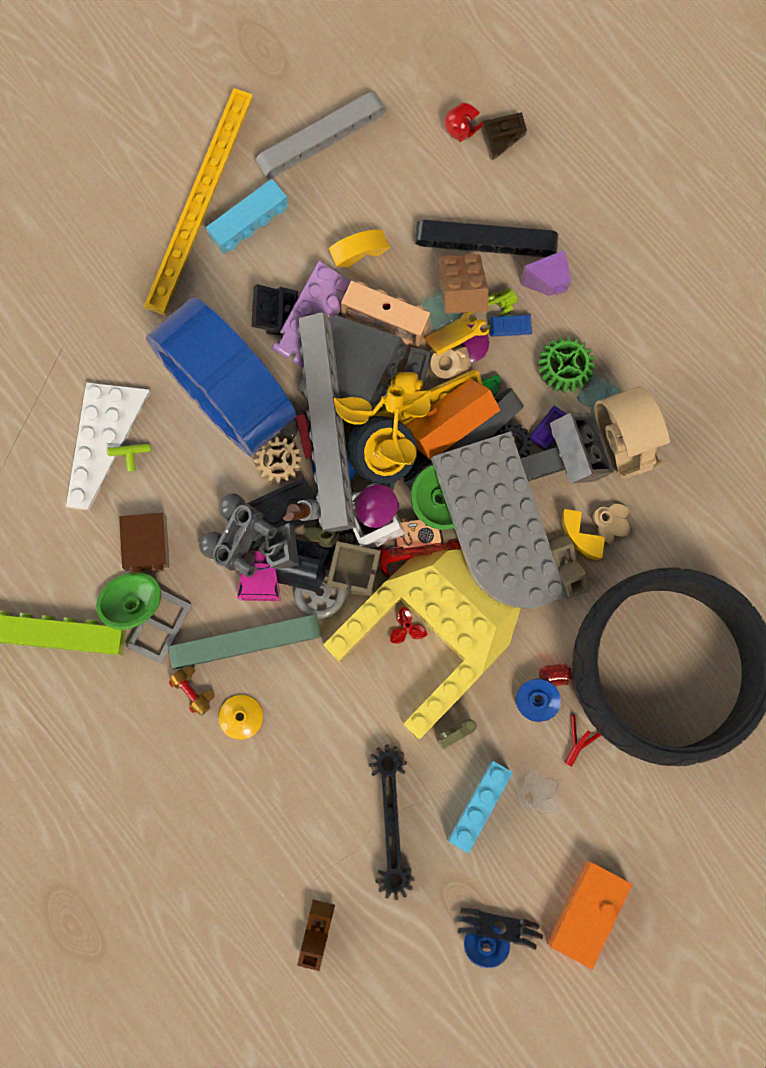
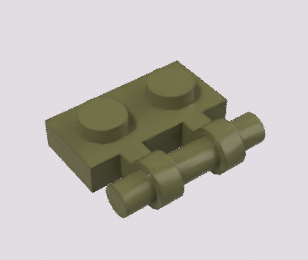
[437,719,477,749]

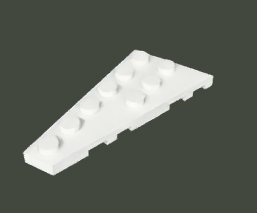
[66,383,151,511]

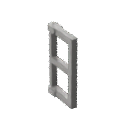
[126,588,192,664]

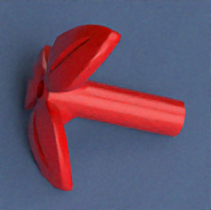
[377,544,414,579]
[390,607,428,644]

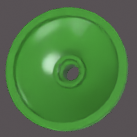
[411,465,454,530]
[96,573,162,630]

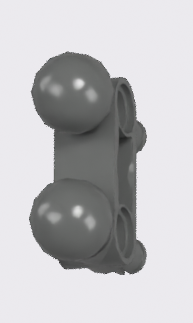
[199,493,277,578]

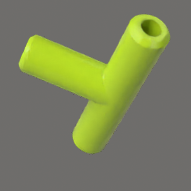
[107,444,151,472]

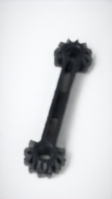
[369,745,414,900]

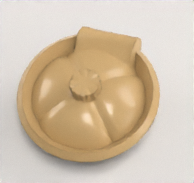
[427,344,471,384]

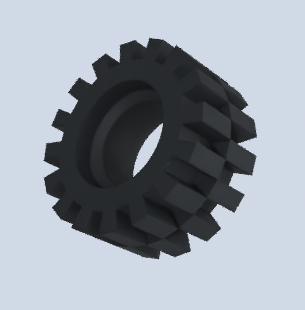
[494,423,532,459]

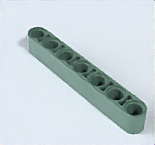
[168,615,322,669]

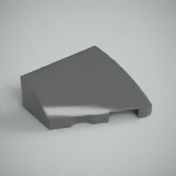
[253,523,299,569]

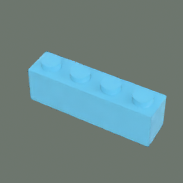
[206,179,288,254]
[447,761,513,853]

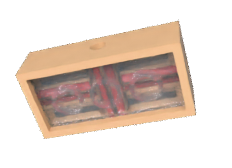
[341,281,430,349]

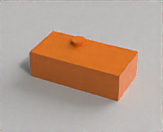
[405,378,500,460]
[547,860,633,970]

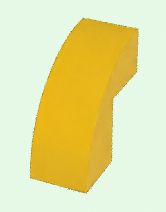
[329,229,390,268]
[561,509,605,561]

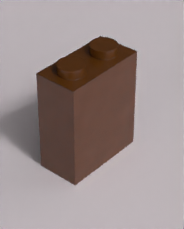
[119,513,170,574]

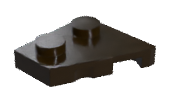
[482,112,527,160]

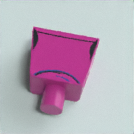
[237,551,281,601]

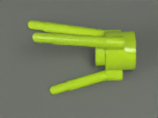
[488,288,518,328]

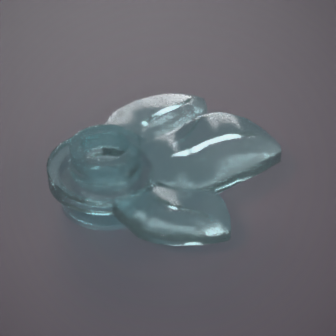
[421,290,461,331]
[577,375,619,416]

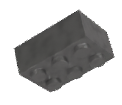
[550,413,614,484]

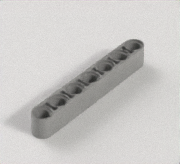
[256,91,386,179]

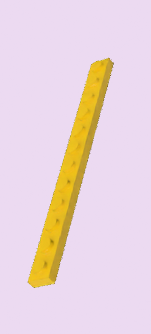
[144,88,253,315]

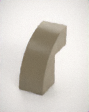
[549,535,590,598]

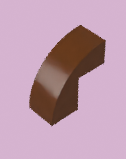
[297,899,335,971]

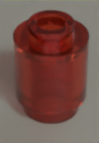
[539,663,573,687]

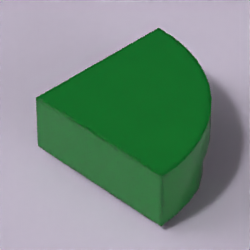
[481,374,501,397]

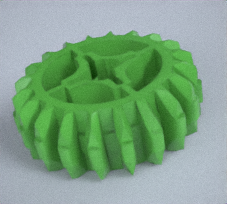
[538,336,595,393]

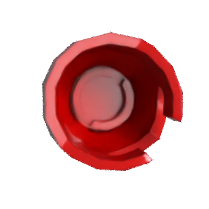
[445,103,484,142]

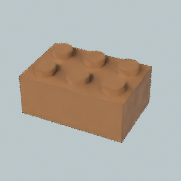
[438,253,488,314]

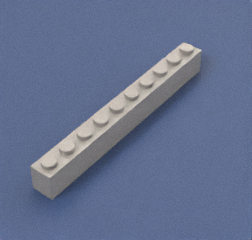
[298,312,356,532]

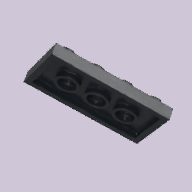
[247,477,315,551]

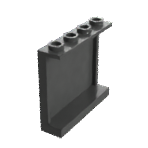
[298,315,406,413]

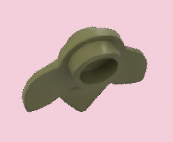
[305,520,345,547]

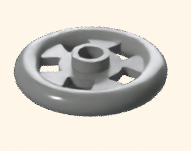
[294,567,346,619]

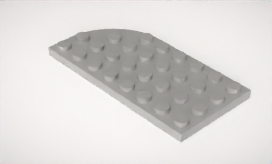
[431,432,567,609]

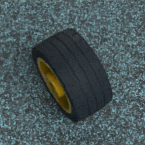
[346,416,417,484]

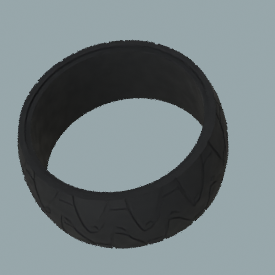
[572,567,766,766]

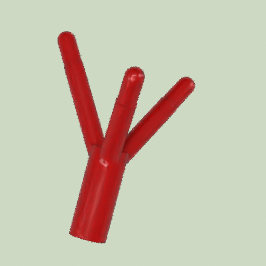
[564,714,601,767]

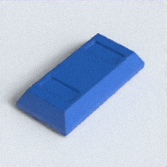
[489,313,532,337]

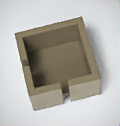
[327,541,380,597]

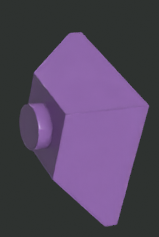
[520,250,571,296]

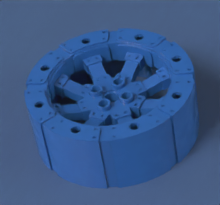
[146,297,296,457]

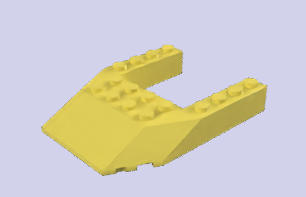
[324,543,521,740]

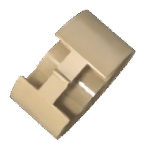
[594,386,670,479]

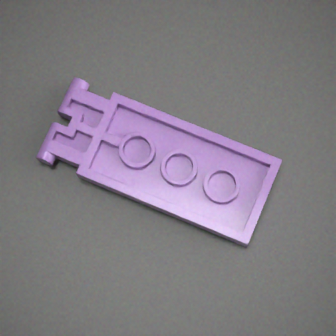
[271,261,351,368]

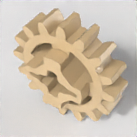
[254,437,302,485]

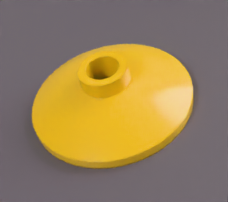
[219,695,263,740]

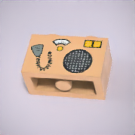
[395,518,441,552]

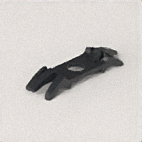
[455,908,543,950]

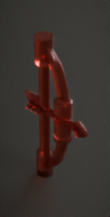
[389,541,462,556]

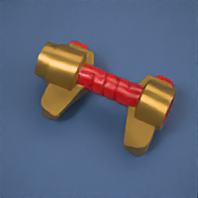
[169,666,215,716]

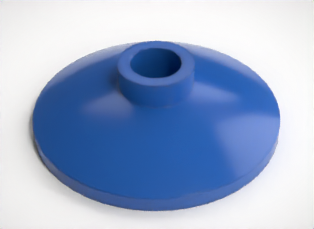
[516,679,561,722]
[464,925,510,968]

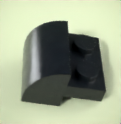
[251,284,298,335]
[276,540,333,592]

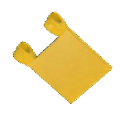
[424,312,489,356]

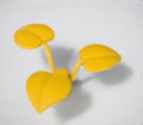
[334,386,431,465]

